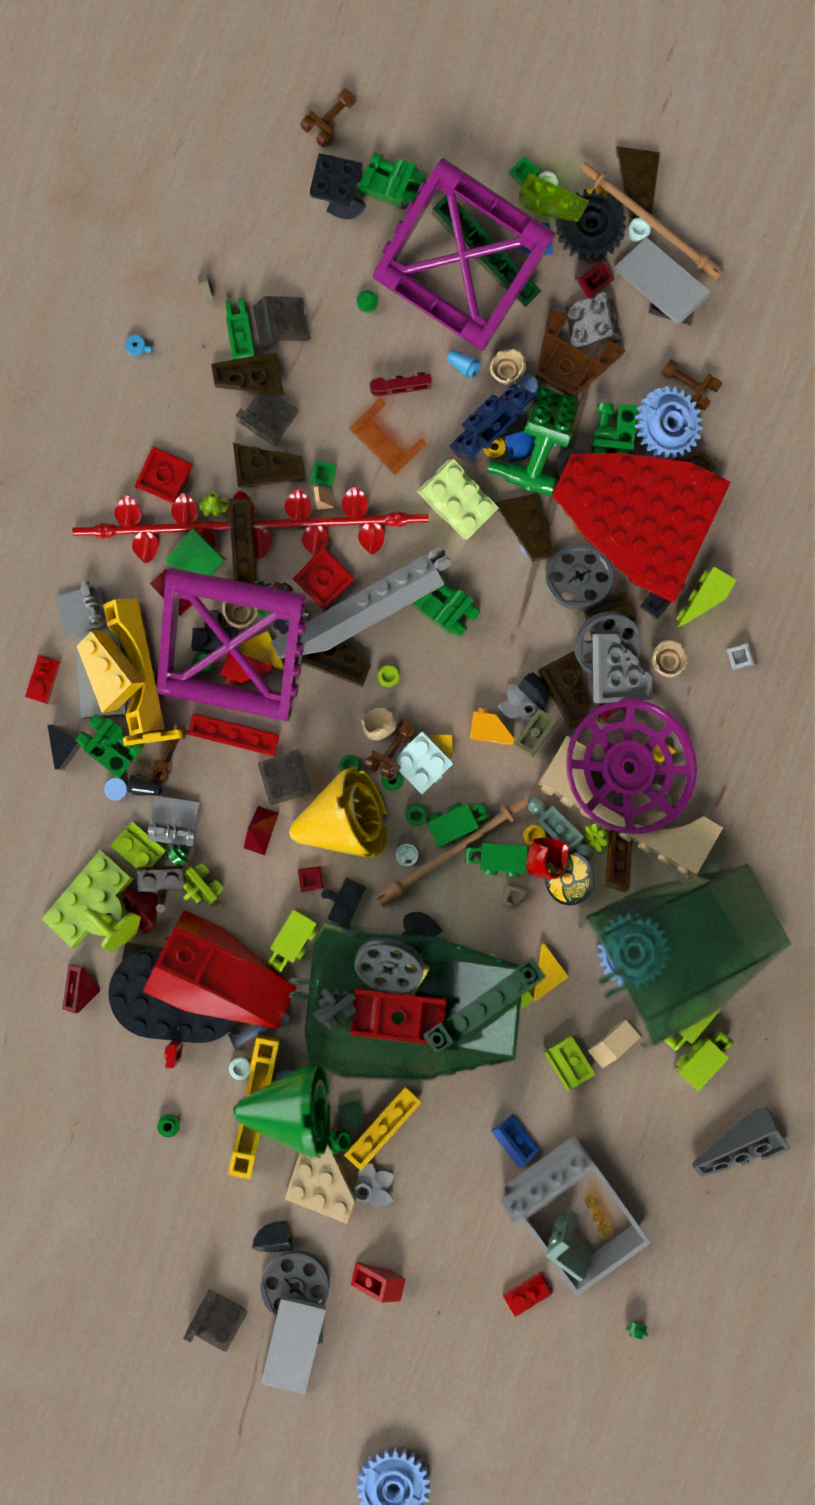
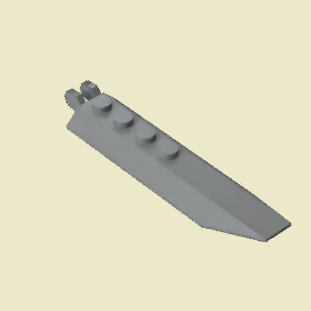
[271,547,452,659]

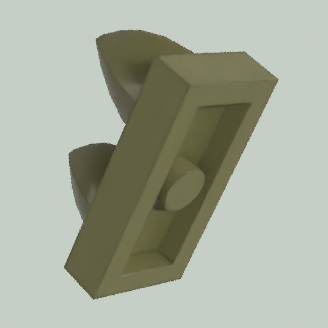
[514,708,558,758]

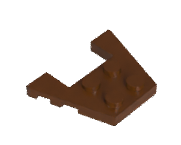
[536,308,626,398]

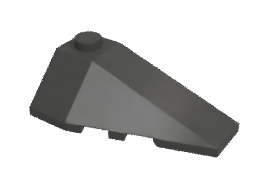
[692,1107,790,1177]

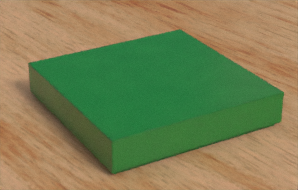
[165,528,226,576]

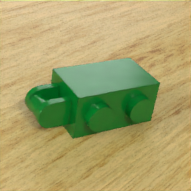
[426,801,490,847]
[464,843,527,877]

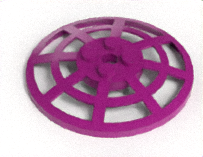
[566,699,697,834]

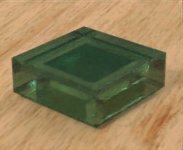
[338,1100,365,1129]

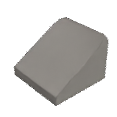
[727,642,758,670]

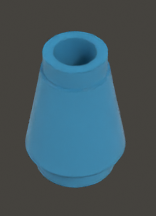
[447,350,481,378]

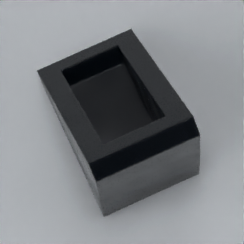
[47,724,81,770]

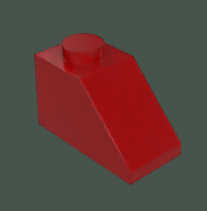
[220,652,273,687]
[351,1263,406,1303]

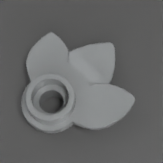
[498,683,540,722]
[352,1163,393,1207]

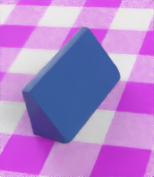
[491,1115,540,1167]

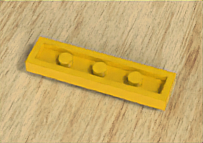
[344,1086,422,1171]

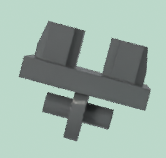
[313,989,357,1030]

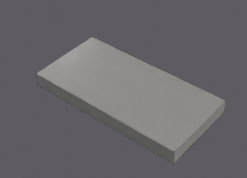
[615,237,710,325]
[75,626,127,718]
[261,1295,326,1395]

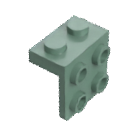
[545,1210,592,1281]

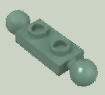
[527,797,593,861]

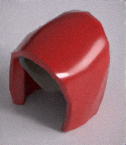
[526,838,569,879]

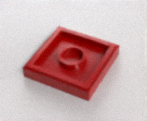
[134,446,194,504]
[292,547,355,610]

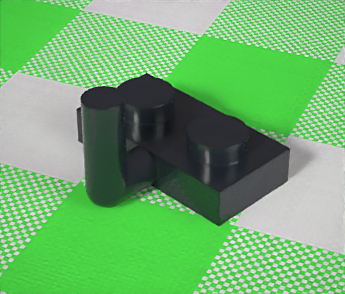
[321,877,367,928]

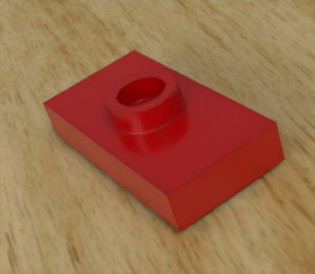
[164,1040,183,1069]

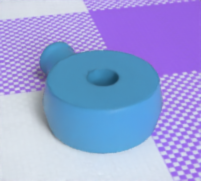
[125,335,153,356]

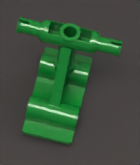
[487,388,579,496]

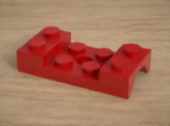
[350,987,447,1045]

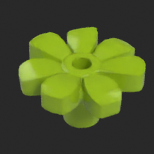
[199,492,228,517]
[583,823,609,852]

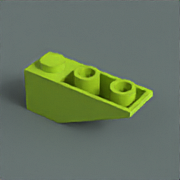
[676,567,737,628]

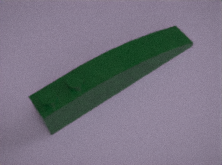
[432,195,541,308]

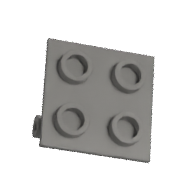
[56,581,107,637]
[148,796,199,847]

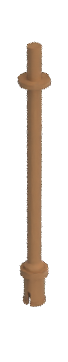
[580,162,725,281]
[375,796,528,908]

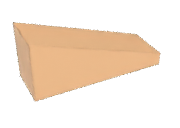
[314,487,336,510]

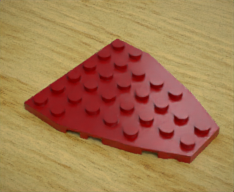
[552,453,731,603]

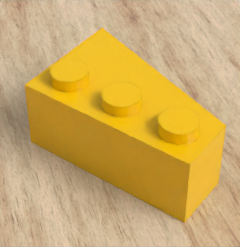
[77,631,145,713]

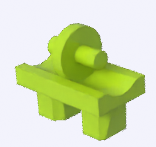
[183,863,223,906]

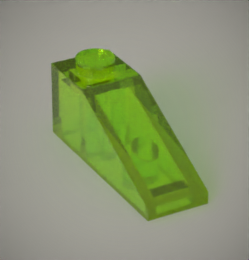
[519,173,589,222]

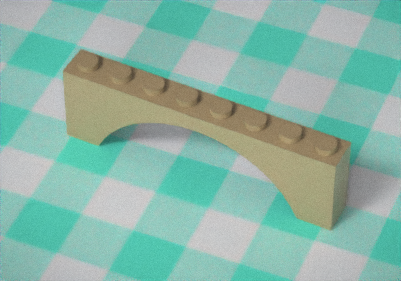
[538,736,723,876]

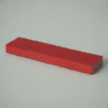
[187,713,280,757]

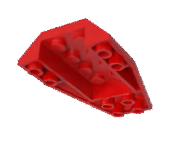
[143,910,297,1029]

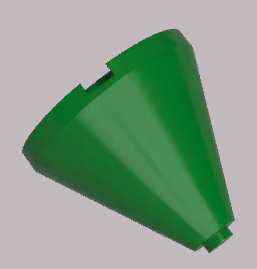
[233,1063,330,1158]

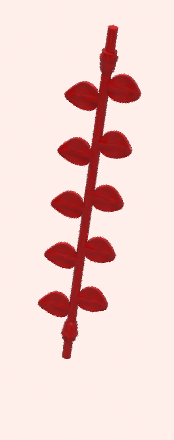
[72,487,429,563]

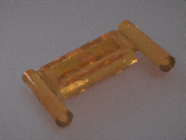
[349,398,426,475]

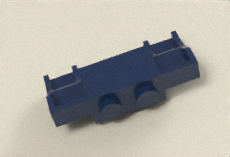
[450,385,538,462]

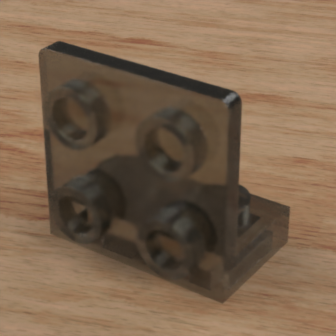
[565,292,623,349]
[253,296,311,349]
[236,393,299,447]
[258,749,313,805]
[183,1289,248,1352]

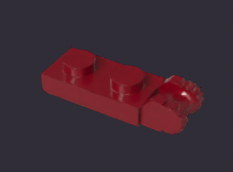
[369,372,432,397]

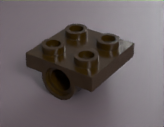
[583,591,636,639]

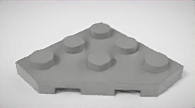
[593,634,652,703]

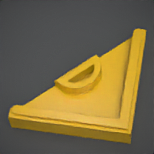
[237,631,284,670]
[123,729,182,746]
[533,943,568,1002]

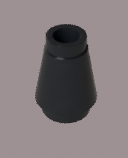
[127,774,163,796]

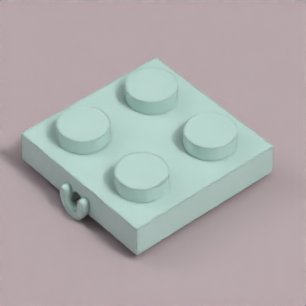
[394,731,455,794]

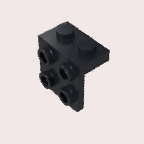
[309,153,363,206]

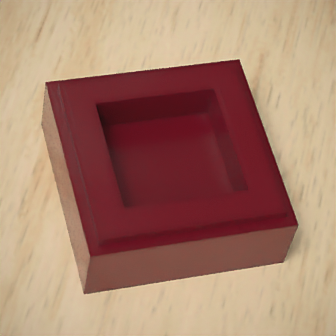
[298,866,323,892]

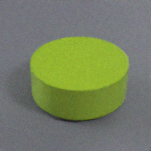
[377,665,400,688]

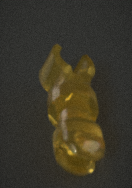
[585,1195,614,1239]

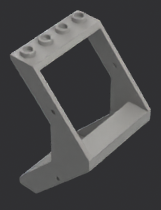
[500,1135,651,1296]

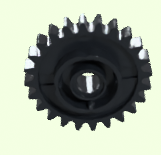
[555,189,627,262]

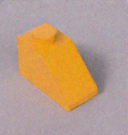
[469,708,515,746]

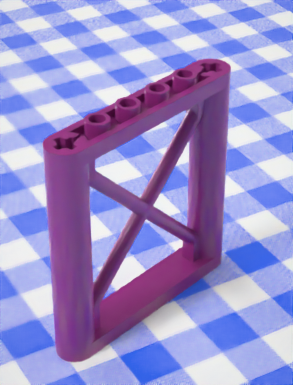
[372,158,556,351]
[157,567,307,721]

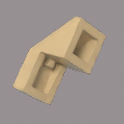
[588,1018,642,1068]

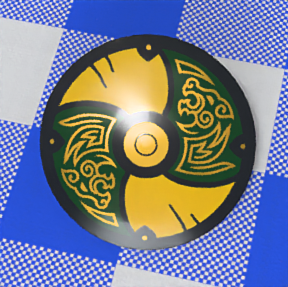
[545,851,594,906]

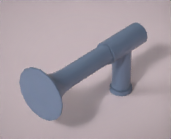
[227,1011,291,1054]

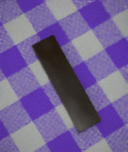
[228,497,257,584]

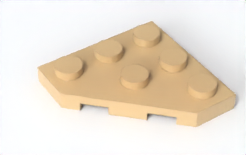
[285,1140,356,1224]

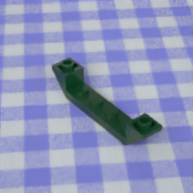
[423,957,546,1055]

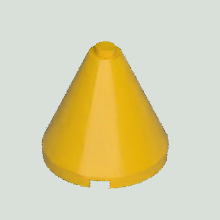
[289,767,389,858]

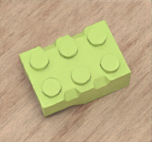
[417,459,498,540]

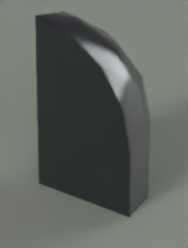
[326,196,366,220]
[518,672,550,711]
[403,912,443,951]
[252,1220,293,1253]

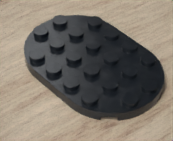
[108,948,238,1043]

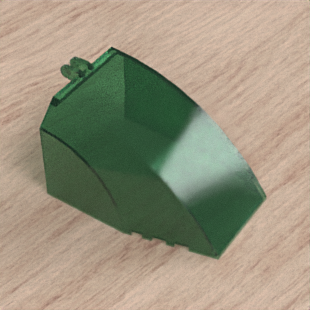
[578,864,792,1047]
[289,923,521,1081]

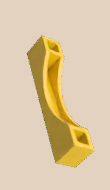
[103,598,165,736]
[228,1034,281,1179]

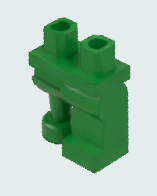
[359,152,426,209]
[591,402,639,454]
[413,574,481,638]
[76,714,145,779]

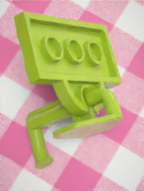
[42,850,141,952]

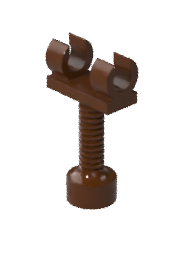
[300,88,357,148]
[661,359,723,411]
[365,720,416,780]
[151,724,188,784]

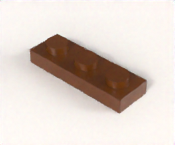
[605,830,633,893]

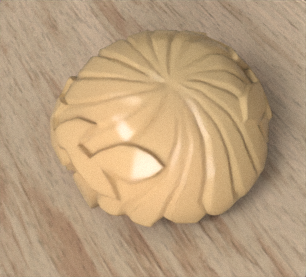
[490,349,526,385]
[222,602,258,628]
[652,640,688,677]
[362,707,397,741]

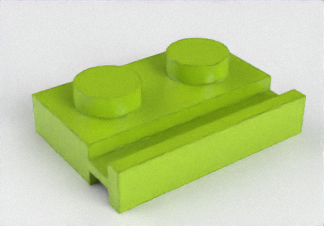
[111,821,167,869]
[543,1035,596,1092]

